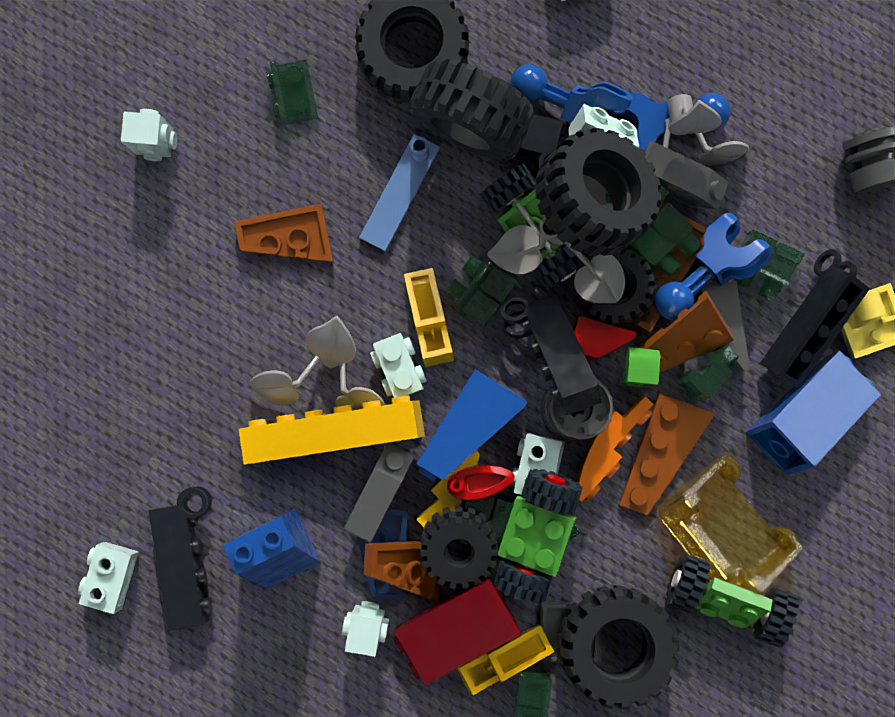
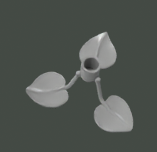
[663,94,749,166]
[487,175,625,303]
[249,316,385,410]

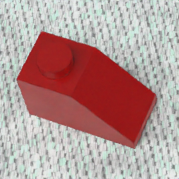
[573,316,637,363]

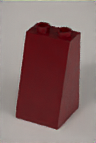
[393,575,521,685]

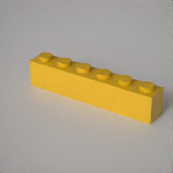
[239,396,425,465]

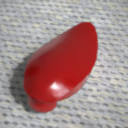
[447,464,515,501]

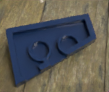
[348,506,408,601]

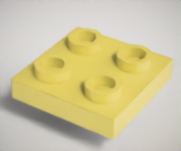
[841,283,895,359]

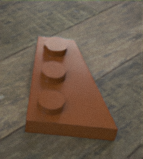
[234,204,334,263]
[639,291,734,373]
[364,541,440,602]

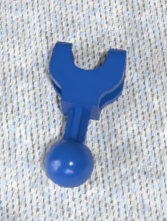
[510,64,633,125]
[606,92,731,152]
[655,213,773,320]

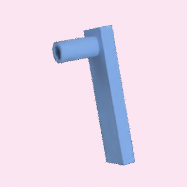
[359,134,440,252]

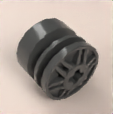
[842,126,895,194]
[541,379,613,441]

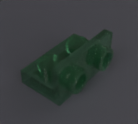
[266,59,319,125]

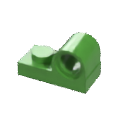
[619,347,660,388]

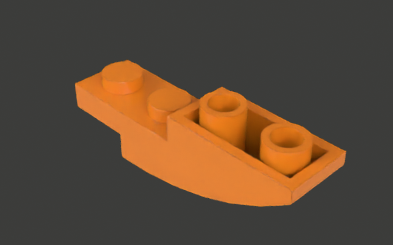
[576,396,654,502]

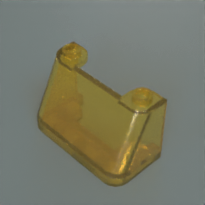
[657,453,804,594]

